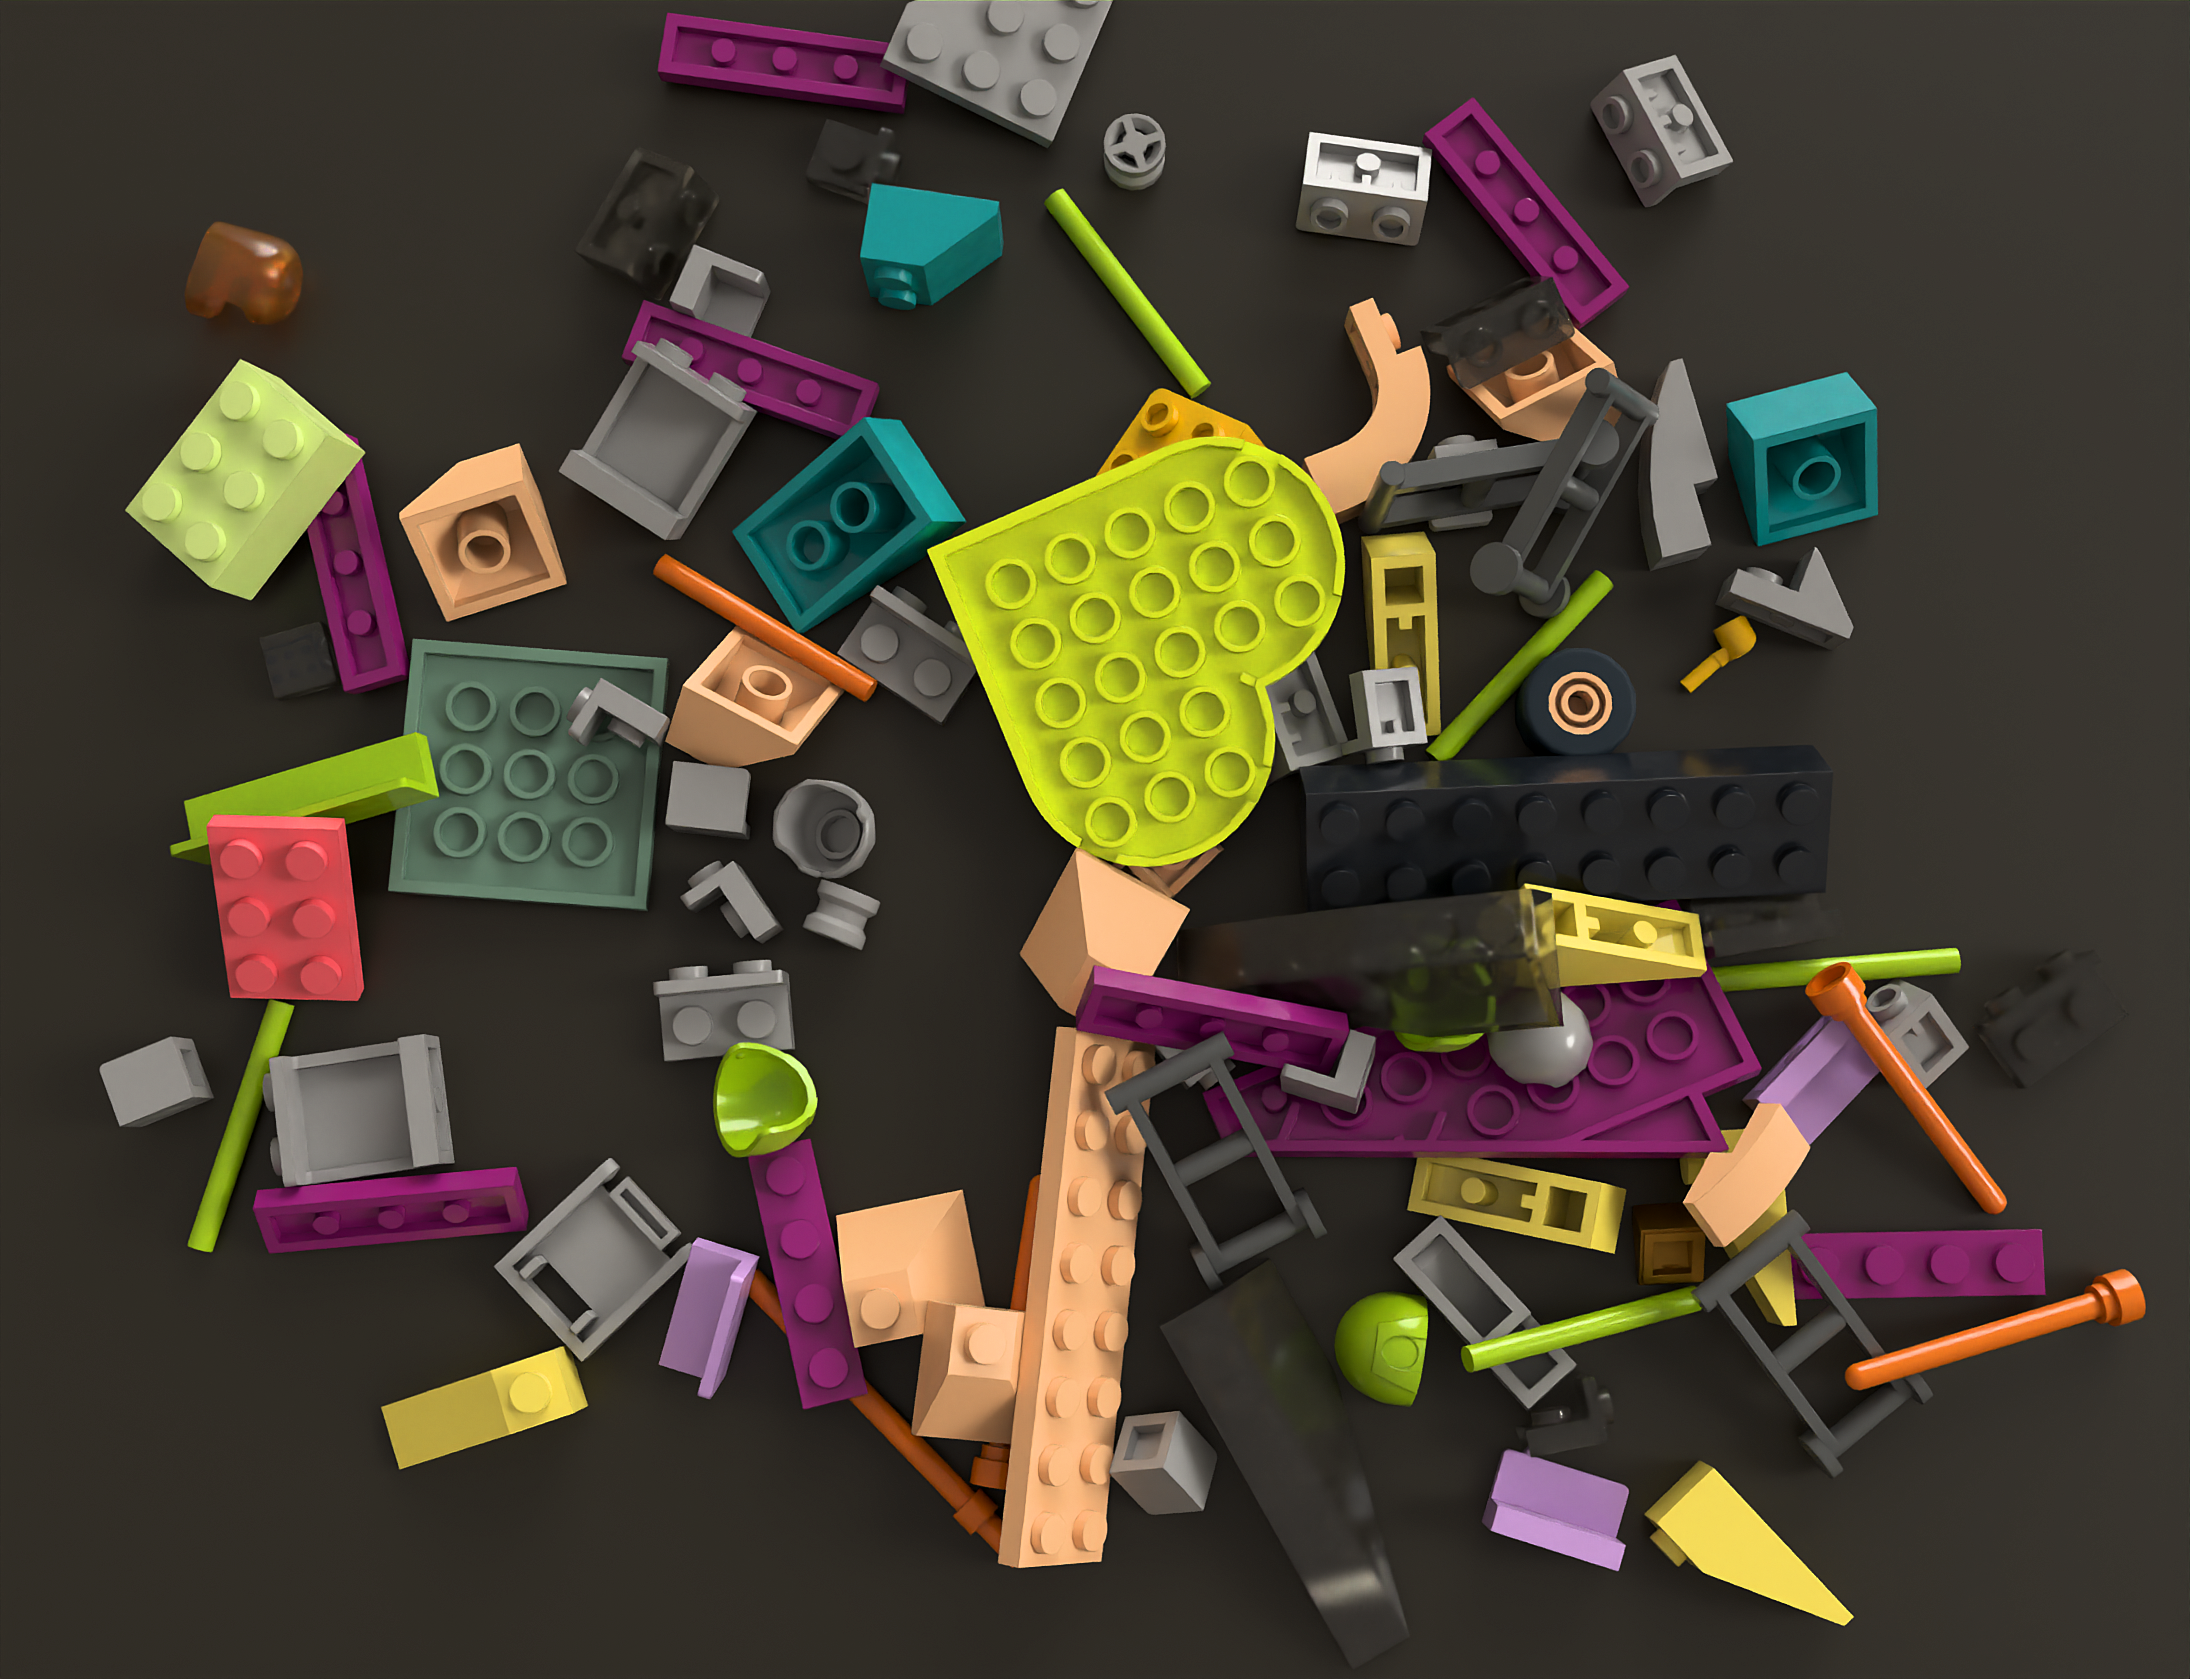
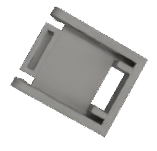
[494,1158,692,1362]

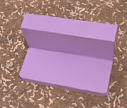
[1742,1015,1880,1145]
[659,1237,760,1400]
[1482,1448,1629,1571]

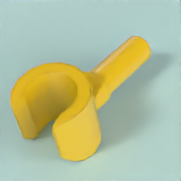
[1680,615,1756,693]

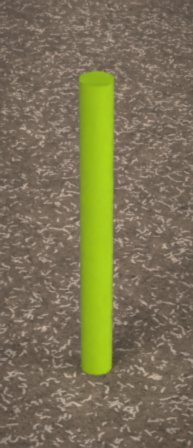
[1044,189,1211,399]
[1425,570,1614,761]
[1711,948,1961,992]
[187,999,295,1252]
[1461,1286,1702,1373]

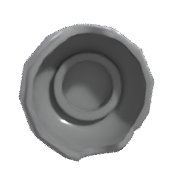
[773,779,876,879]
[1486,986,1593,1088]

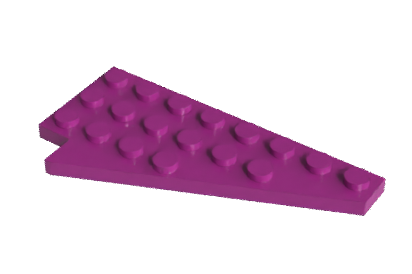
[1202,899,1762,1159]

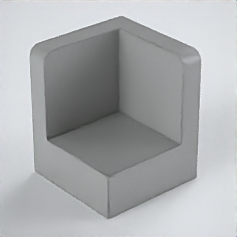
[669,244,771,338]
[665,761,751,840]
[1280,1029,1376,1114]
[99,1036,214,1127]
[1109,1411,1217,1515]

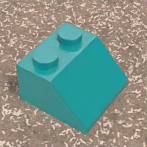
[860,183,1004,310]
[1726,372,1878,546]

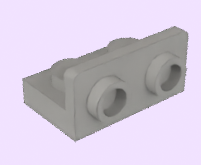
[1590,55,1733,207]
[1296,132,1432,246]
[837,585,978,726]
[1266,652,1348,786]
[653,960,795,1062]

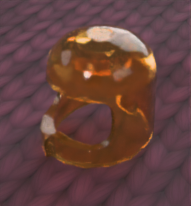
[185,221,303,326]

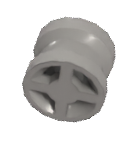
[1104,113,1166,191]
[802,879,881,950]

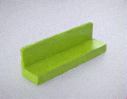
[170,732,439,865]

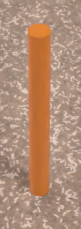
[653,554,878,702]

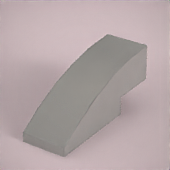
[1638,358,1718,571]
[1393,1215,1577,1412]

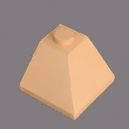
[1446,311,1622,441]
[399,443,567,622]
[665,625,845,768]
[1020,848,1190,1039]
[836,1190,986,1348]
[911,1300,1025,1444]

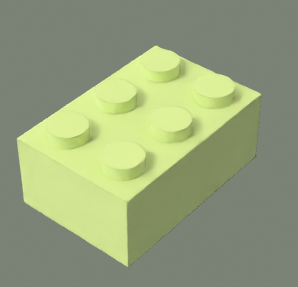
[125,359,366,600]

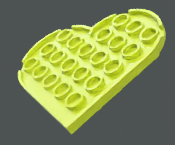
[927,436,1345,867]

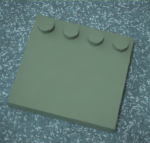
[388,639,670,912]

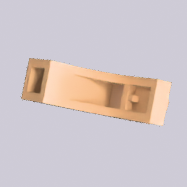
[1301,298,1430,524]

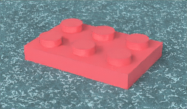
[206,815,364,1001]

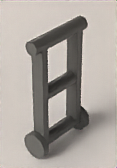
[1470,367,1659,619]
[1358,419,1619,534]
[1104,1031,1327,1292]
[1691,1209,1933,1479]

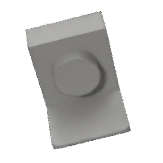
[1715,547,1854,650]

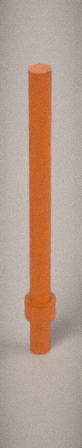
[748,1268,1014,1568]

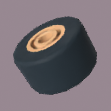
[1515,648,1636,756]

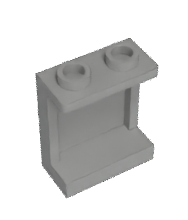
[559,338,757,540]
[263,1034,455,1187]

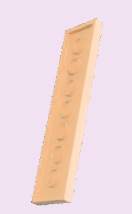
[998,1027,1156,1568]

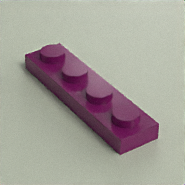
[657,13,909,114]
[1422,97,1629,330]
[621,300,880,440]
[307,433,410,695]
[1076,965,1349,1076]
[748,1139,868,1411]
[253,1167,529,1254]
[1791,1229,2046,1299]

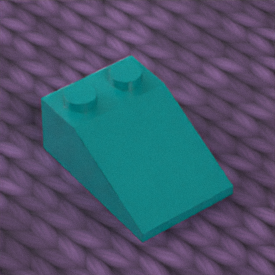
[732,417,967,634]

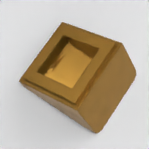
[1632,1202,1706,1285]

